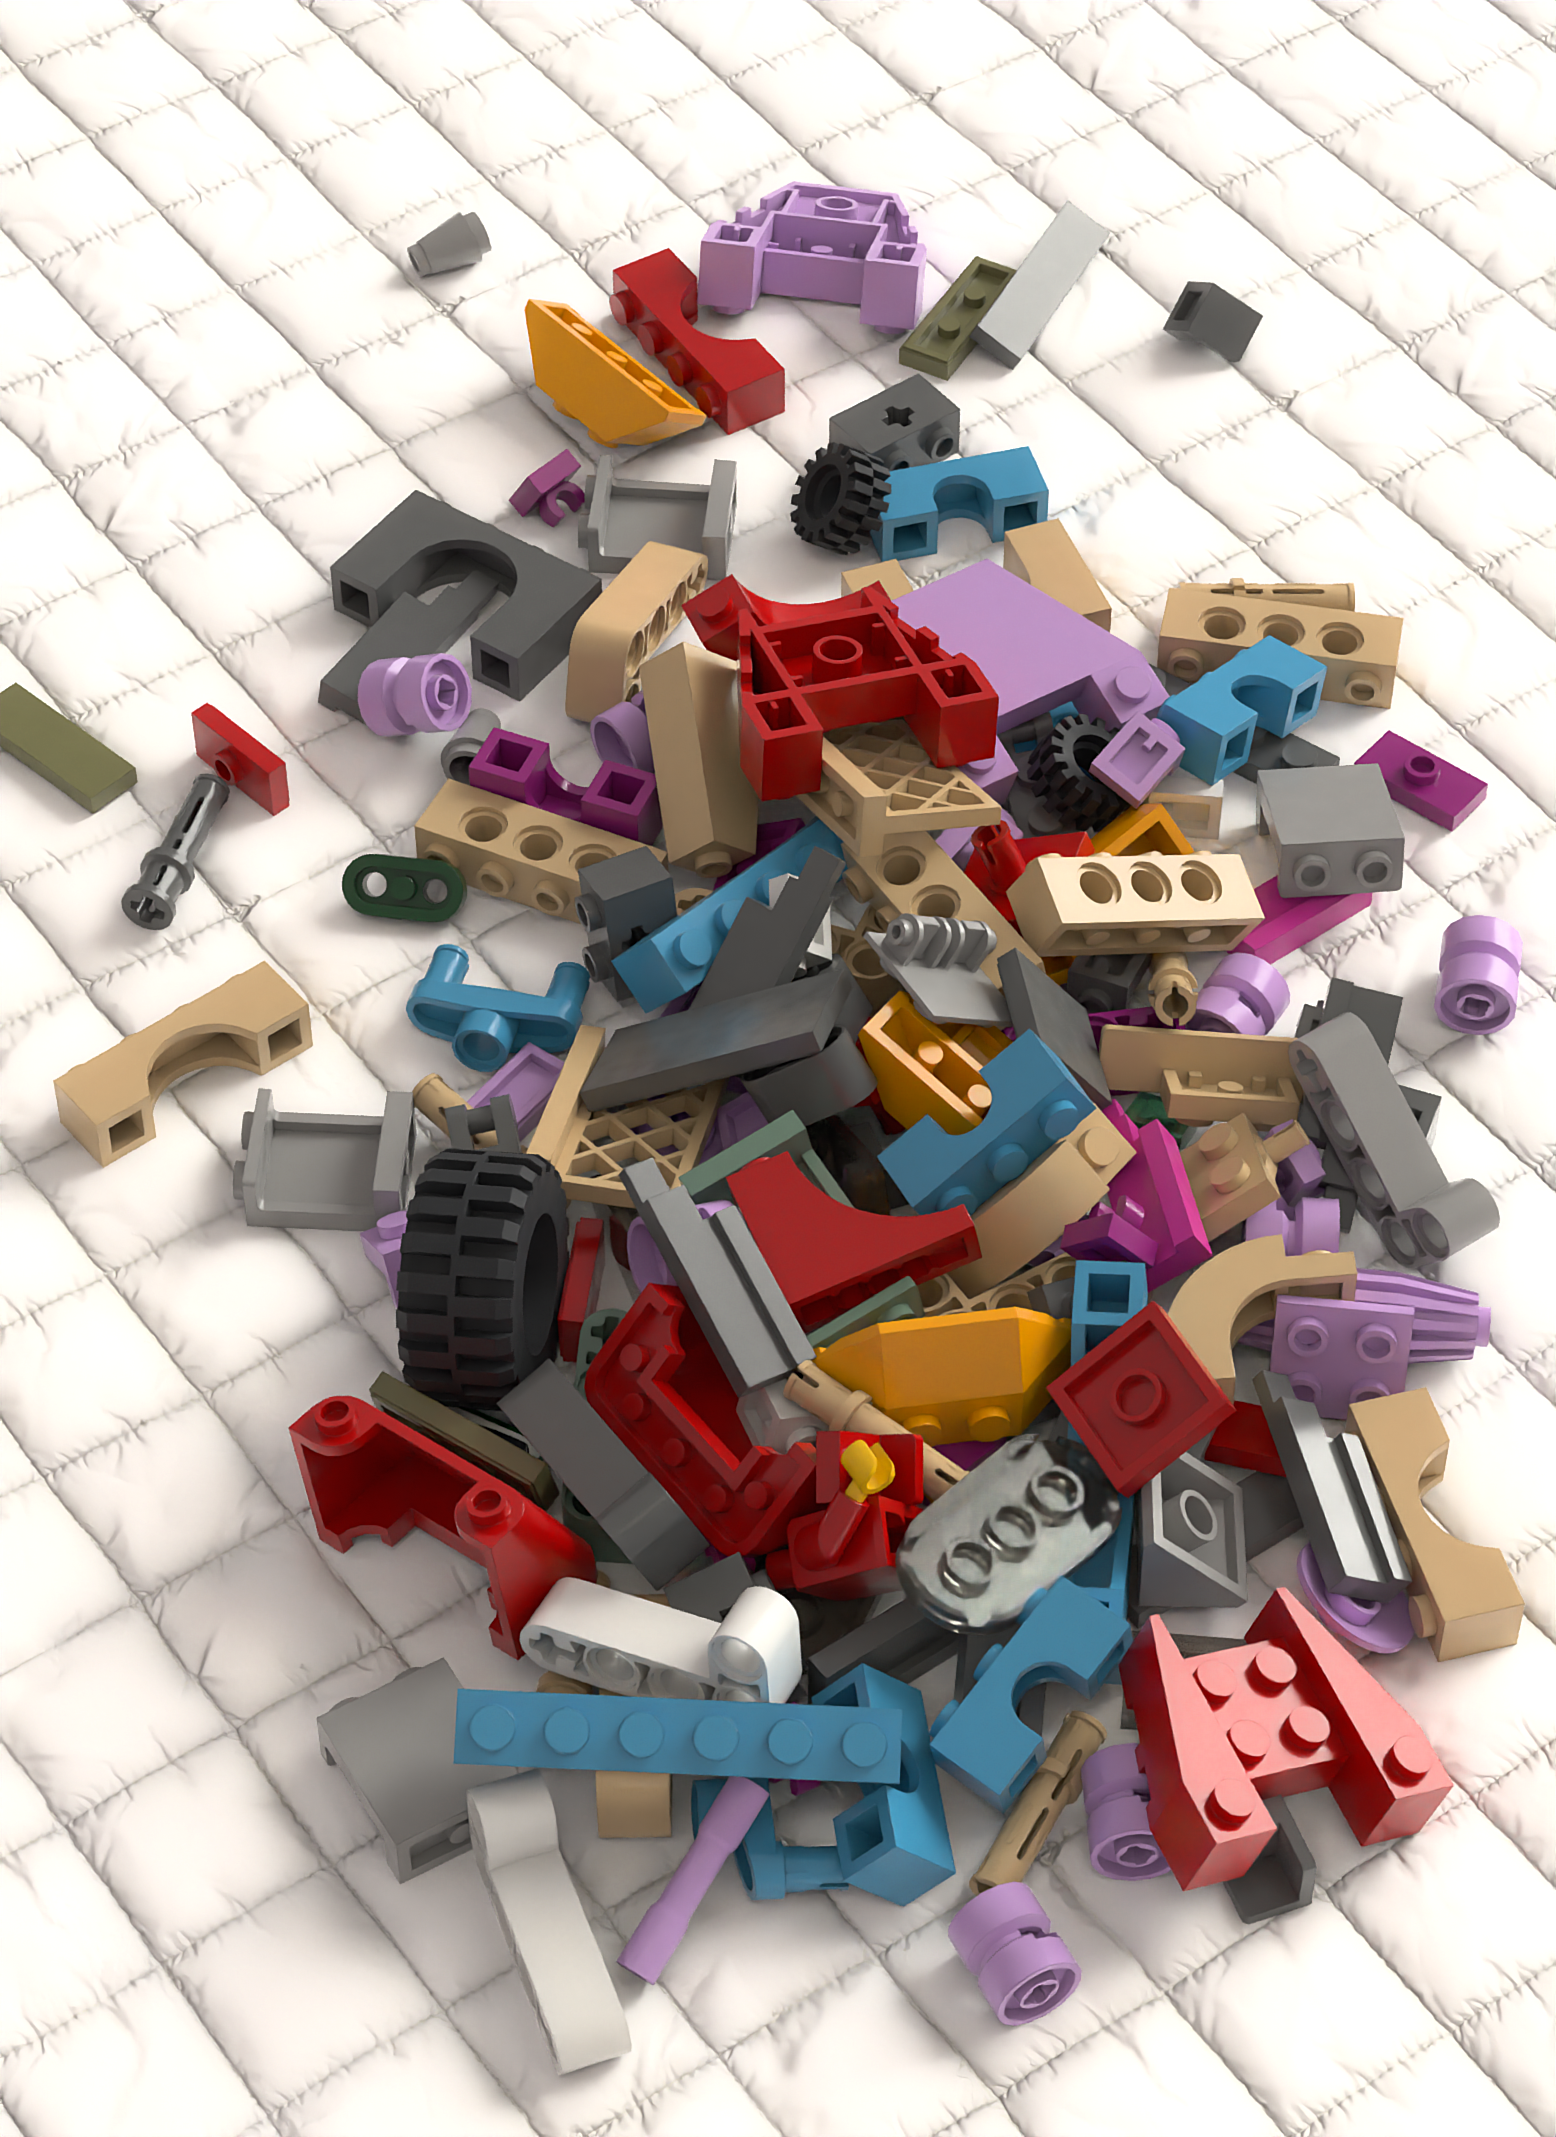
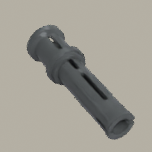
[121,773,230,930]

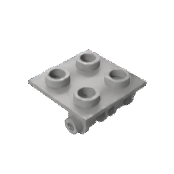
[863,913,1014,1028]

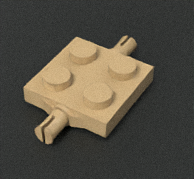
[1180,1113,1311,1242]

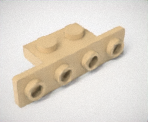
[1099,1024,1304,1132]

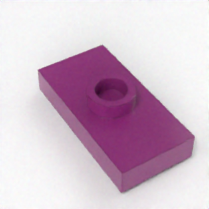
[1354,730,1488,832]

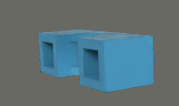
[870,446,1049,562]
[1156,635,1327,785]
[877,1028,1097,1217]
[929,1575,1133,1814]
[811,1663,956,1907]

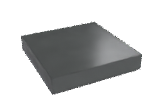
[997,947,1113,1110]

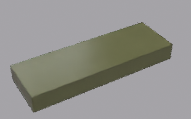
[899,256,1016,381]
[0,682,138,814]
[369,1371,560,1512]

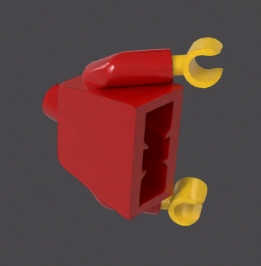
[766,1440,969,1601]

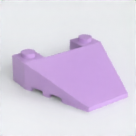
[697,181,927,334]
[891,559,1170,805]

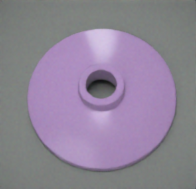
[1297,1541,1415,1654]

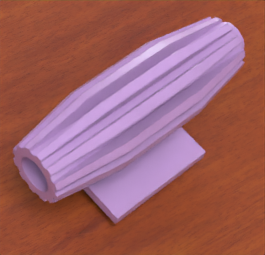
[1237,1268,1491,1420]

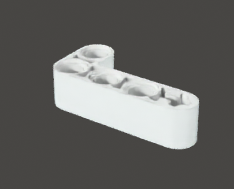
[519,1577,802,1704]
[466,1768,632,2075]

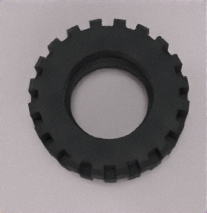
[396,1148,570,1411]

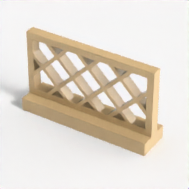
[795,719,1002,857]
[526,1025,730,1209]

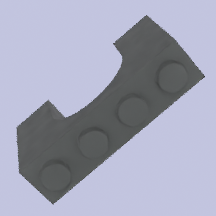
[330,489,602,702]

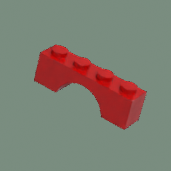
[609,248,785,435]

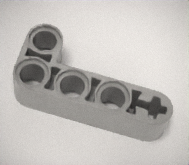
[1288,1012,1500,1268]

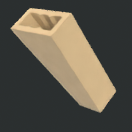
[639,641,759,878]

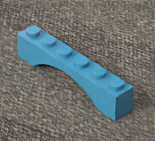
[611,816,848,1014]
[1053,1260,1148,1685]
[453,1689,903,1784]

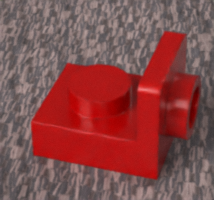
[816,1431,923,1505]

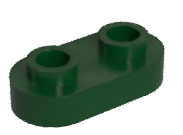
[342,854,468,922]

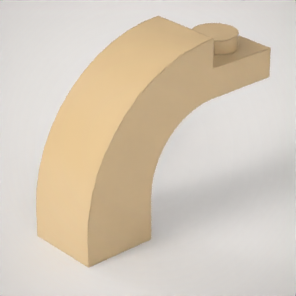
[946,1103,1137,1300]
[1168,1234,1358,1404]

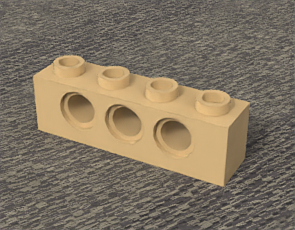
[1157,588,1404,709]
[414,778,669,924]
[841,831,1046,1031]
[1006,851,1265,957]

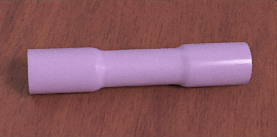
[616,1776,770,1985]

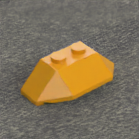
[524,299,707,448]
[858,990,1013,1135]
[812,1307,1072,1447]

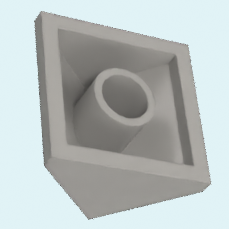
[1135,1452,1248,1608]

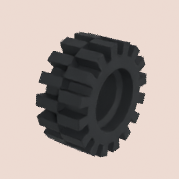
[790,442,892,555]
[1027,714,1132,833]

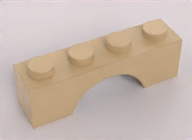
[53,960,313,1168]
[1345,1387,1525,1663]

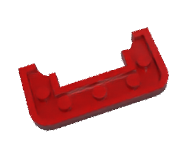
[584,1283,829,1558]
[288,1395,598,1661]

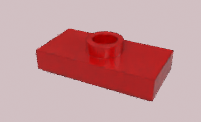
[191,702,290,816]

